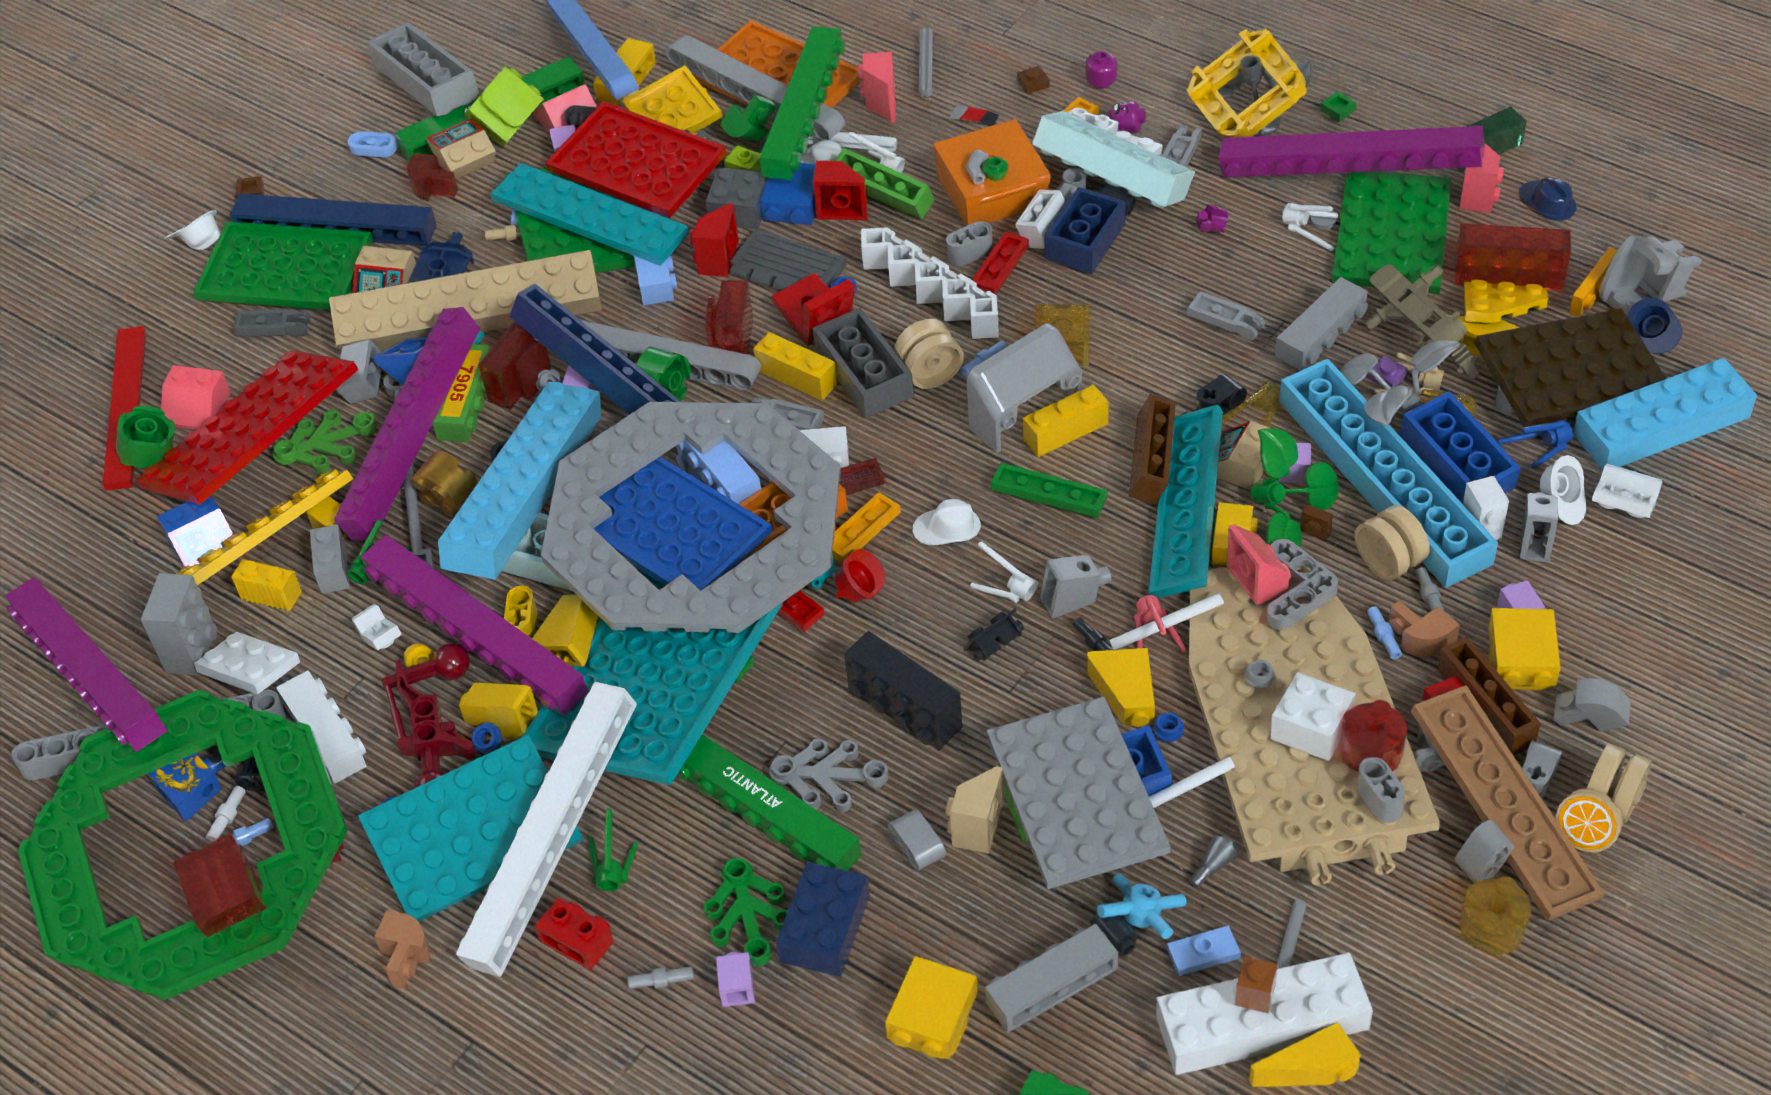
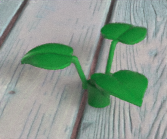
[1251,428,1339,555]

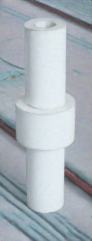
[206,786,246,843]

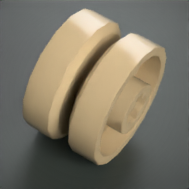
[894,319,964,389]
[1355,504,1430,581]
[1587,743,1652,824]

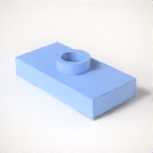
[1167,926,1241,976]

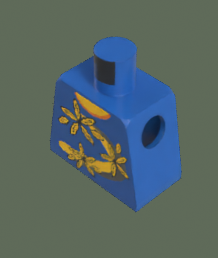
[148,751,226,822]

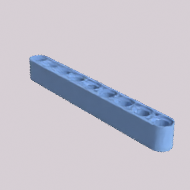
[546,0,639,100]

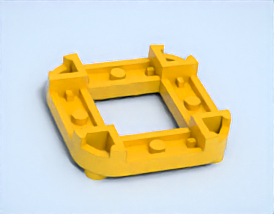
[1187,28,1307,139]

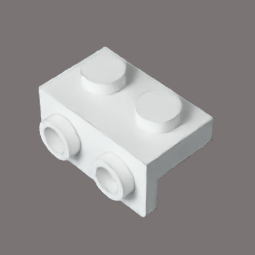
[1592,464,1662,518]

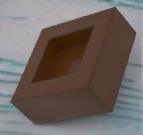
[1017,66,1050,95]
[236,176,264,198]
[1300,504,1333,541]

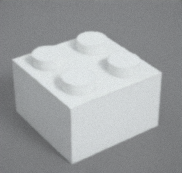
[1271,672,1356,761]

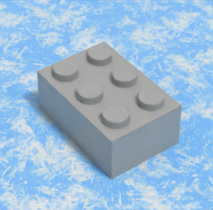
[141,573,217,675]

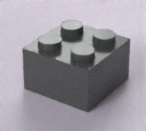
[706,167,768,229]

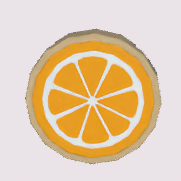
[1555,789,1623,852]

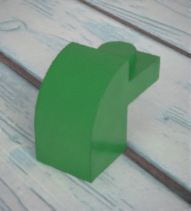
[720,95,777,142]

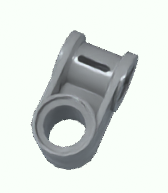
[1522,740,1563,799]

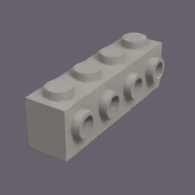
[1275,277,1368,371]
[985,924,1118,1033]

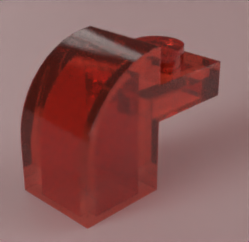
[407,153,458,201]

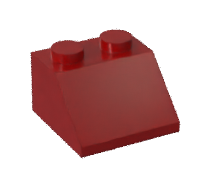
[813,161,868,220]
[690,203,739,277]

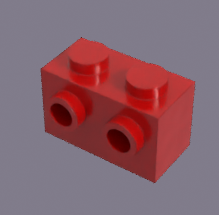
[535,897,614,971]

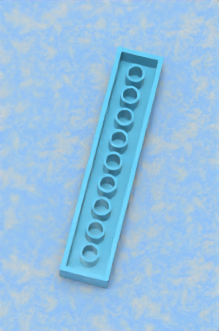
[1279,359,1498,588]
[438,382,601,580]

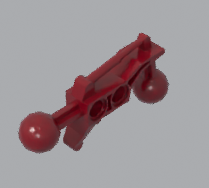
[382,644,476,789]

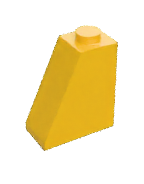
[532,595,598,667]
[1087,648,1155,727]
[459,682,538,741]

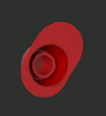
[834,549,885,603]

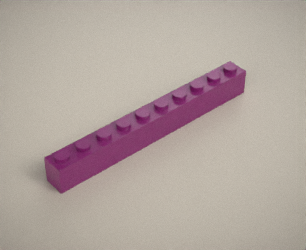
[1219,126,1485,177]
[334,307,481,541]
[361,535,589,716]
[5,577,167,752]

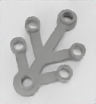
[769,738,888,812]

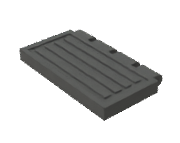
[730,229,846,291]

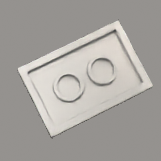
[194,632,300,695]

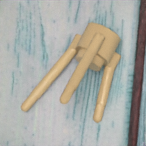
[1373,353,1444,396]

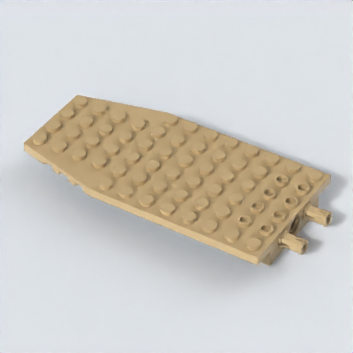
[1189,566,1440,886]

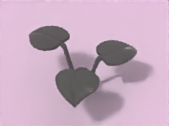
[1217,55,1312,136]

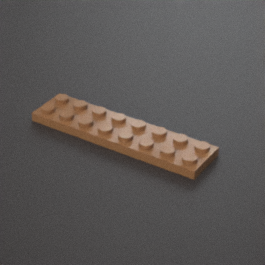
[1411,686,1605,921]

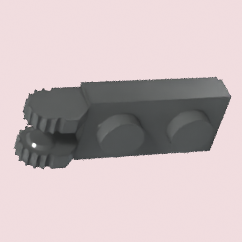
[233,309,311,337]

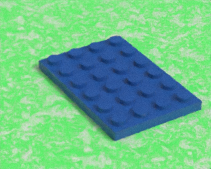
[593,457,773,591]

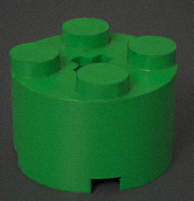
[634,346,691,401]
[116,406,175,468]

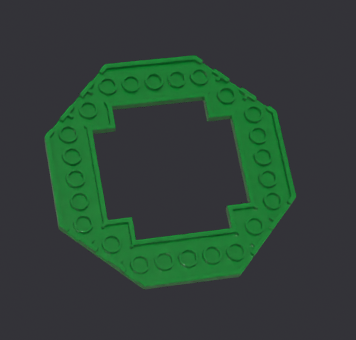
[17,690,348,1001]

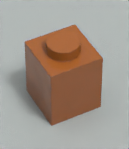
[1235,956,1278,1013]

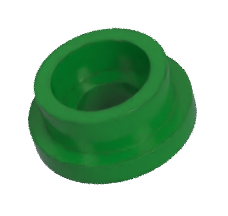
[982,157,1008,180]

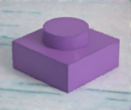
[1368,356,1408,388]

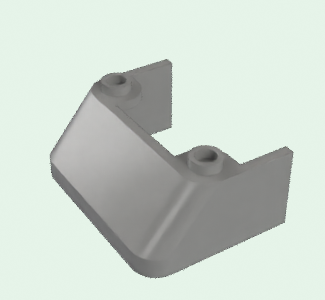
[967,323,1082,454]

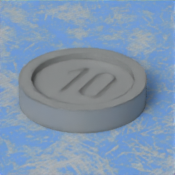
[1310,211,1337,230]

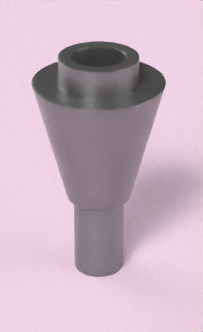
[1189,835,1239,889]

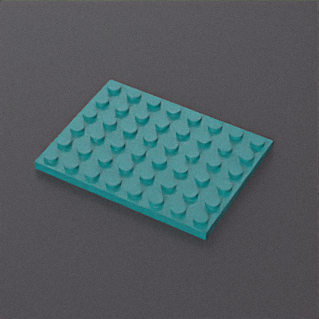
[521,573,782,785]

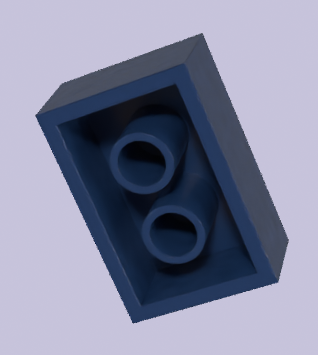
[1044,187,1126,274]
[776,862,870,977]

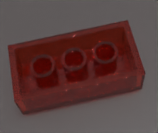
[1454,223,1571,291]

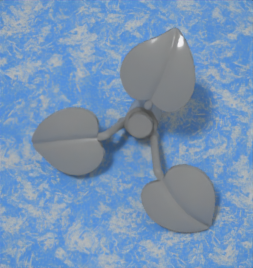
[1340,340,1460,426]

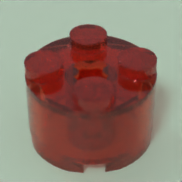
[1340,699,1407,772]

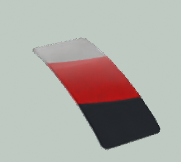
[949,106,999,126]

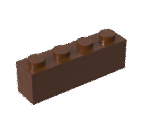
[1129,394,1176,505]
[1437,636,1541,756]

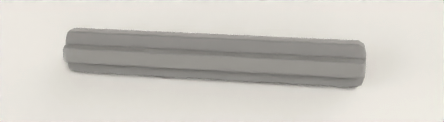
[919,27,933,97]

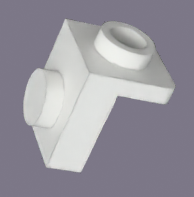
[352,604,402,650]

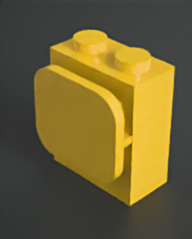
[1488,608,1561,690]
[885,956,978,1059]

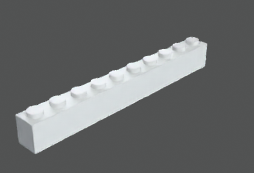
[456,682,637,977]

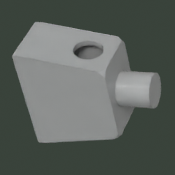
[1520,492,1558,563]
[1039,555,1111,619]

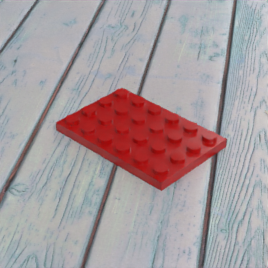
[545,101,727,218]

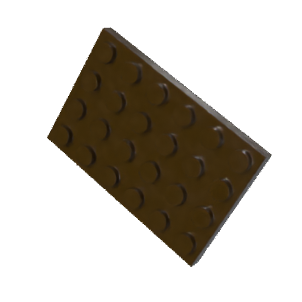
[1474,308,1666,427]

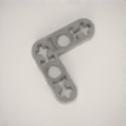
[1267,539,1338,630]

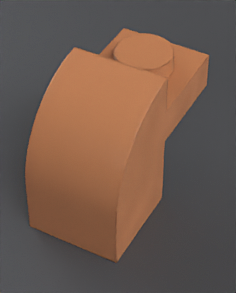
[1388,600,1460,658]
[374,910,430,988]

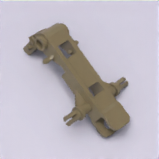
[1363,264,1480,381]

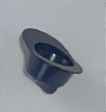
[1519,177,1577,221]
[1627,298,1683,354]

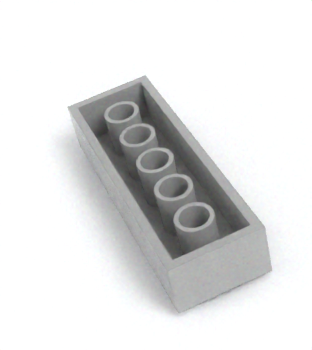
[366,22,480,117]

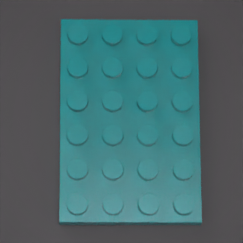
[358,735,583,922]

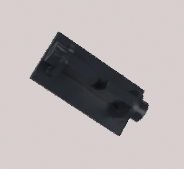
[963,609,1024,661]

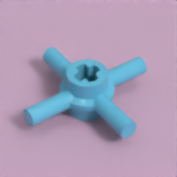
[1097,873,1186,939]

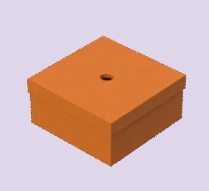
[933,119,1050,226]

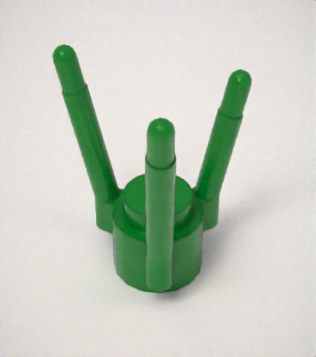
[347,519,411,585]
[588,808,638,892]

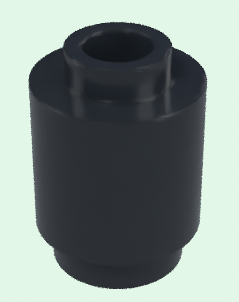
[1098,184,1136,217]
[1090,913,1137,957]

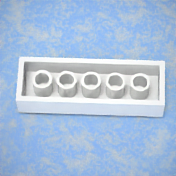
[1156,953,1373,1075]

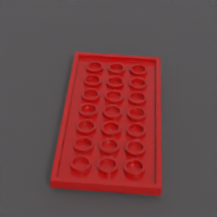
[136,350,359,505]

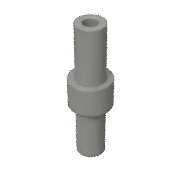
[1415,567,1445,611]
[628,966,694,989]

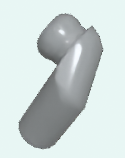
[966,150,989,185]

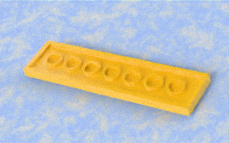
[148,469,353,599]

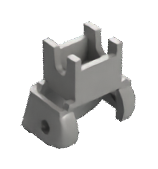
[1599,235,1703,316]

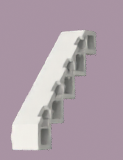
[861,227,999,339]

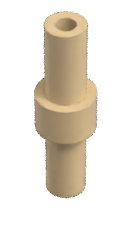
[485,225,521,241]

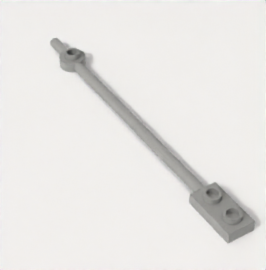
[383,374,435,569]

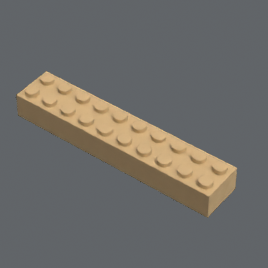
[329,250,602,355]

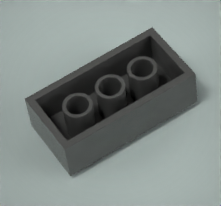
[813,308,914,418]

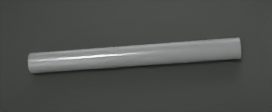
[1277,899,1307,969]

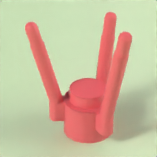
[1133,595,1186,652]

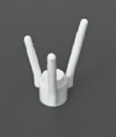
[849,132,905,173]
[1282,203,1338,251]
[970,542,1038,603]

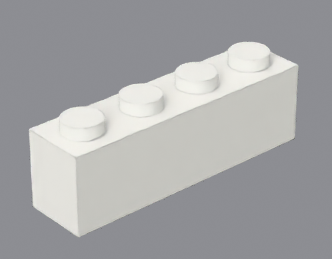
[276,671,367,784]

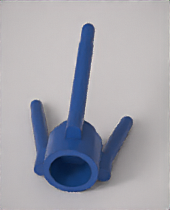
[1496,420,1573,468]

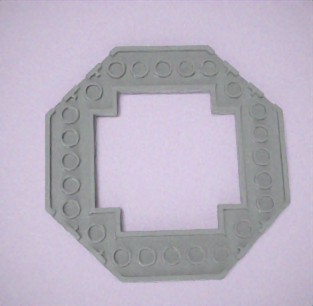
[541,402,841,633]

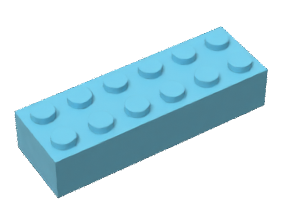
[1573,358,1757,471]

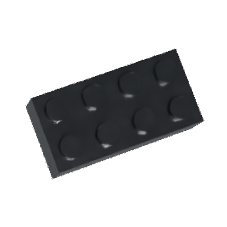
[844,630,963,751]

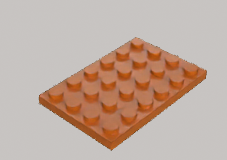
[692,20,863,118]

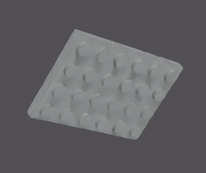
[987,696,1170,890]

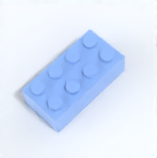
[675,440,761,504]

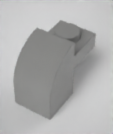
[1554,678,1631,732]

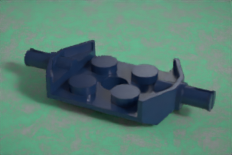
[408,232,474,283]

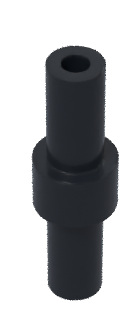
[1073,617,1114,651]

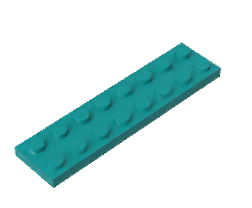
[491,163,689,266]
[1148,404,1223,598]

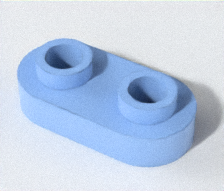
[347,132,397,157]

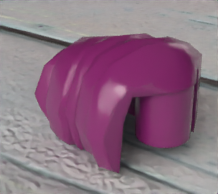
[1196,204,1229,233]

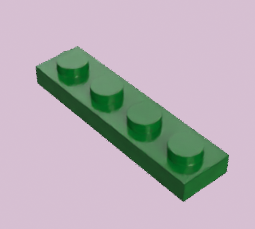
[991,463,1108,518]

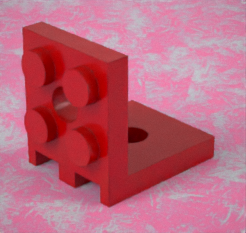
[771,273,855,346]

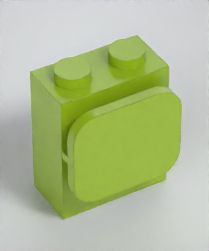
[465,66,543,147]

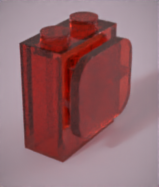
[705,280,753,355]
[478,322,551,410]
[173,834,266,937]

